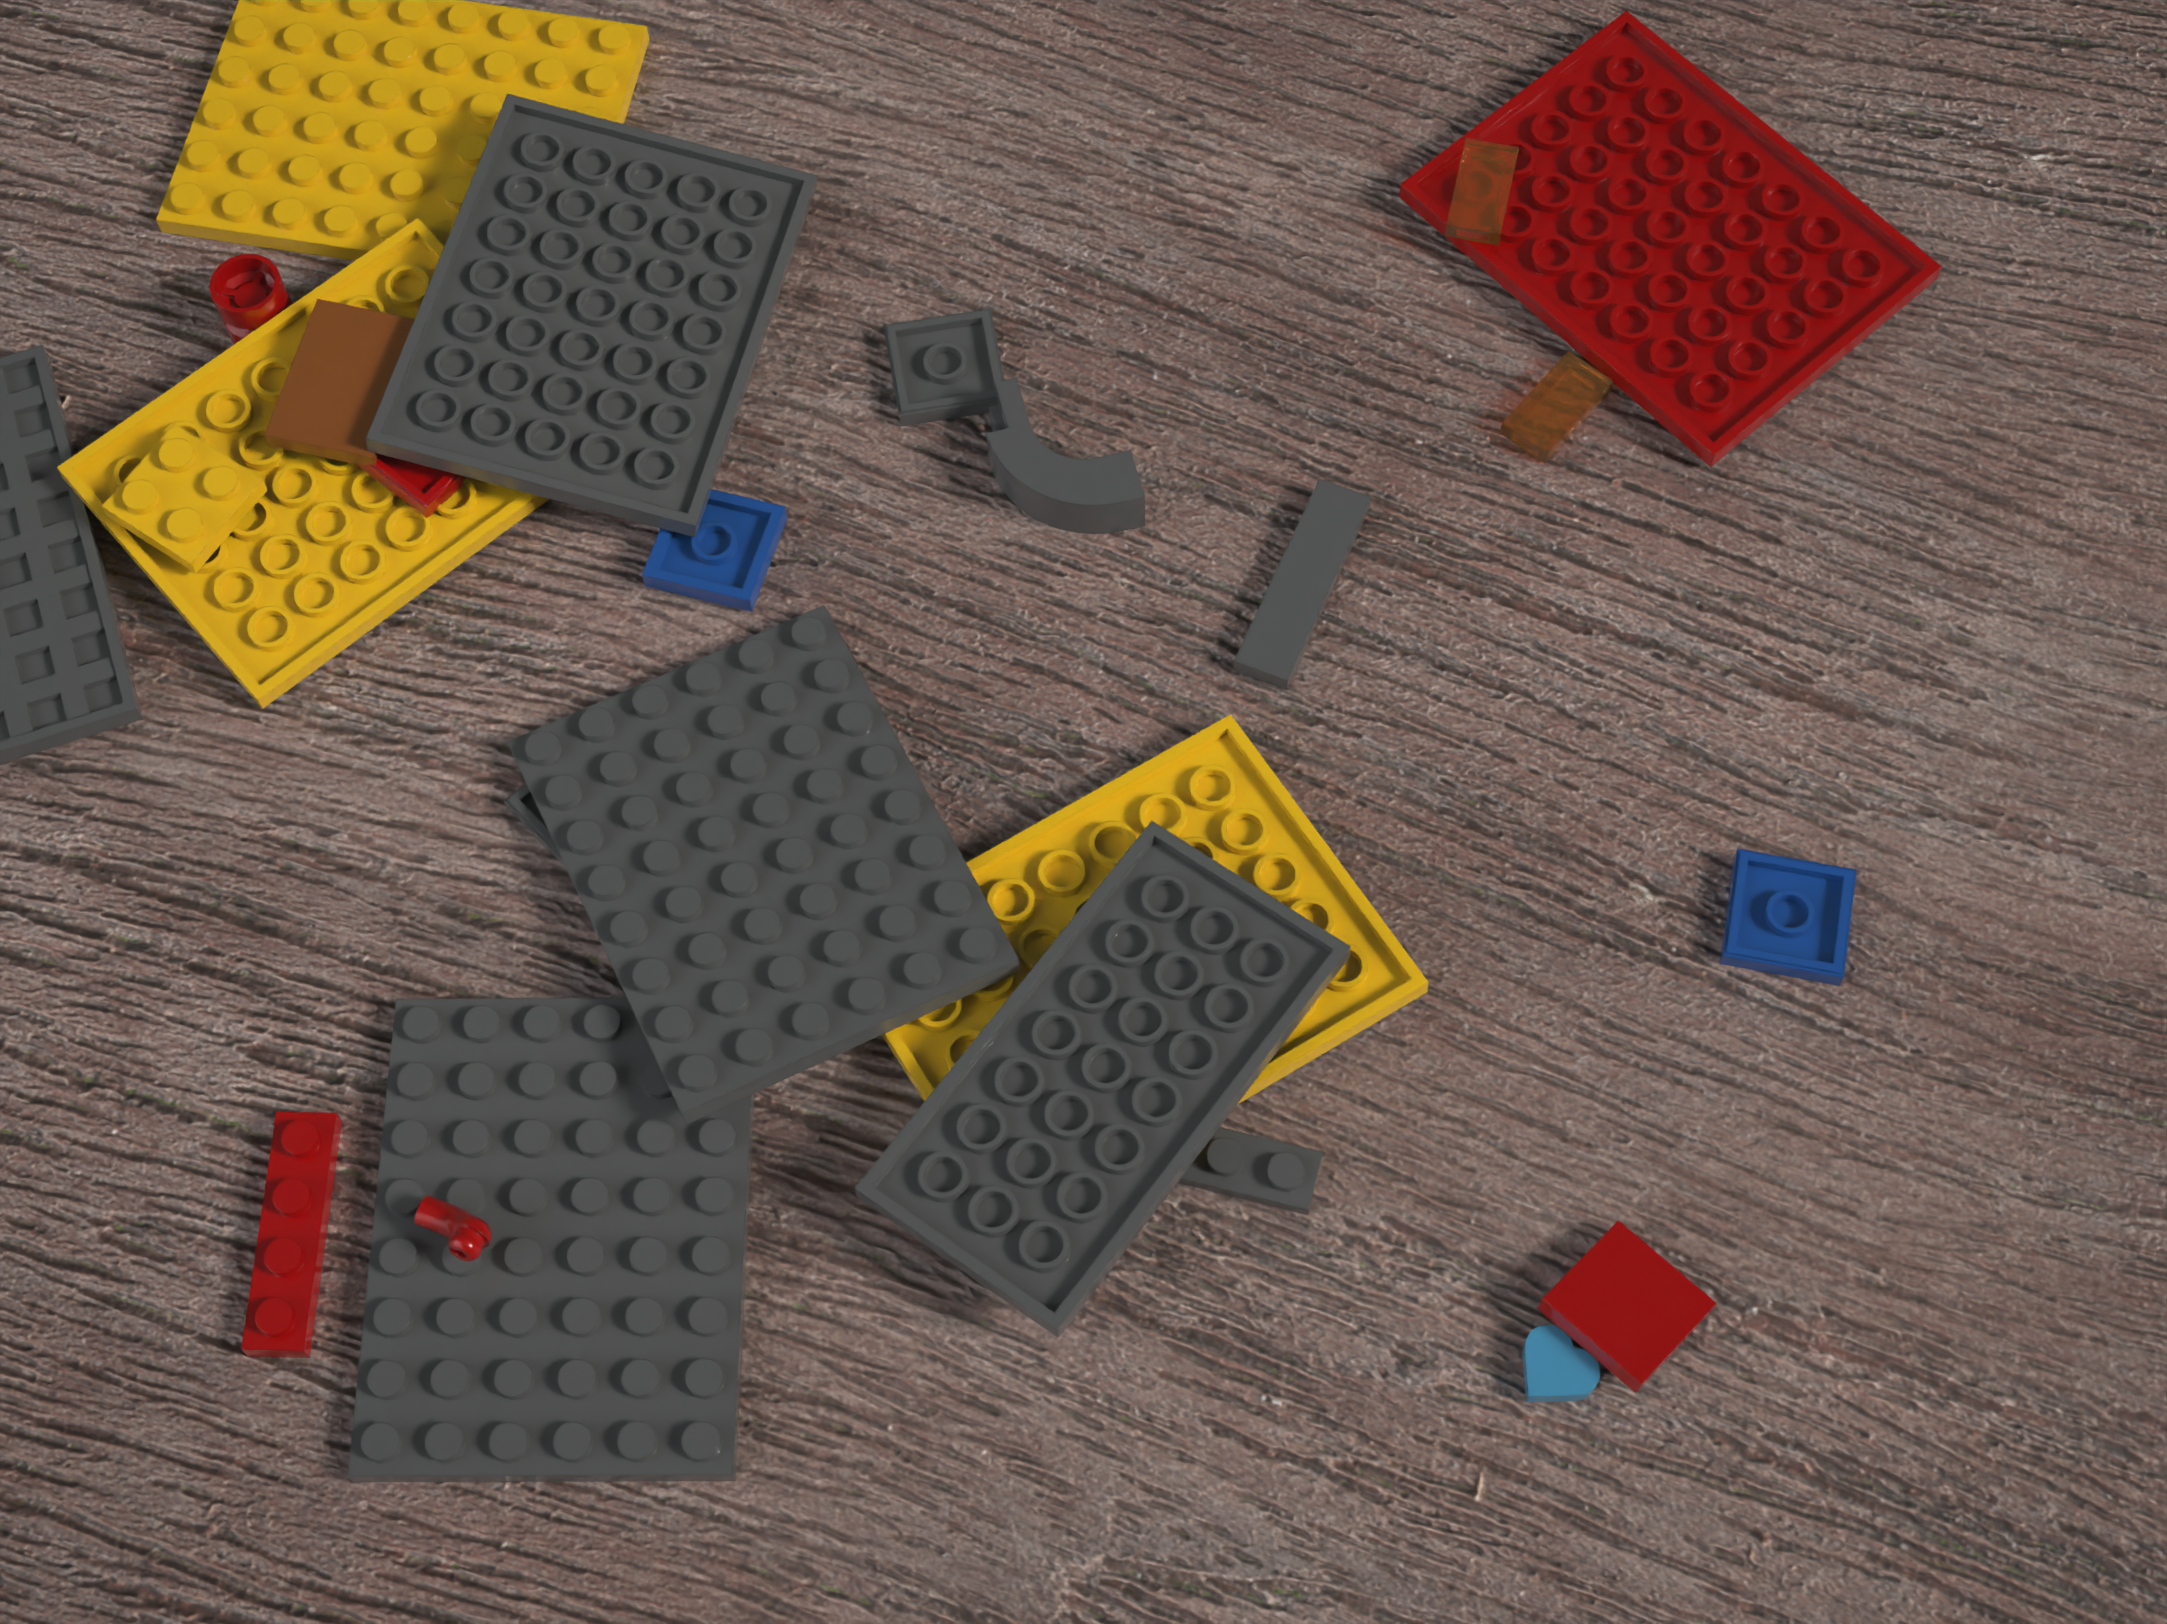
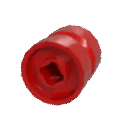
[209,254,293,344]

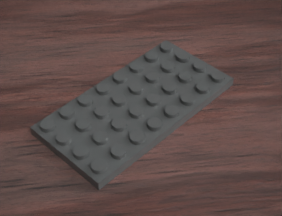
[855,821,1351,1338]

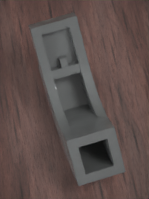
[986,377,1145,534]

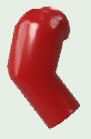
[414,1195,492,1261]

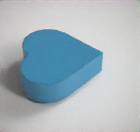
[1522,1324,1600,1403]

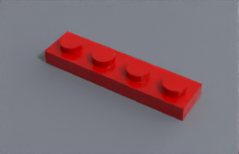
[241,1111,342,1358]

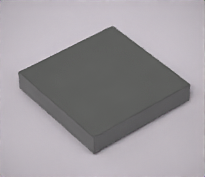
[883,308,1005,427]

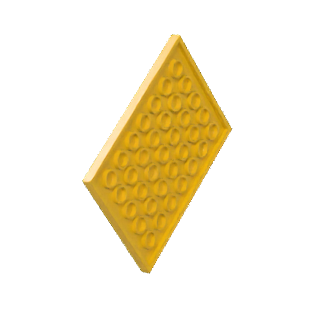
[156,0,650,261]
[57,218,549,709]
[882,714,1429,1105]

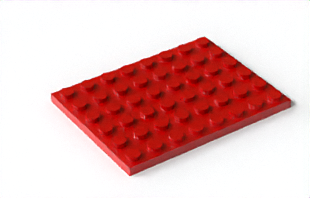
[1399,10,1942,467]

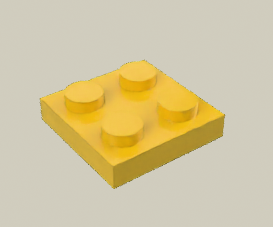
[102,424,267,573]

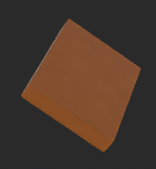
[264,299,415,467]

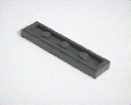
[1234,479,1372,690]

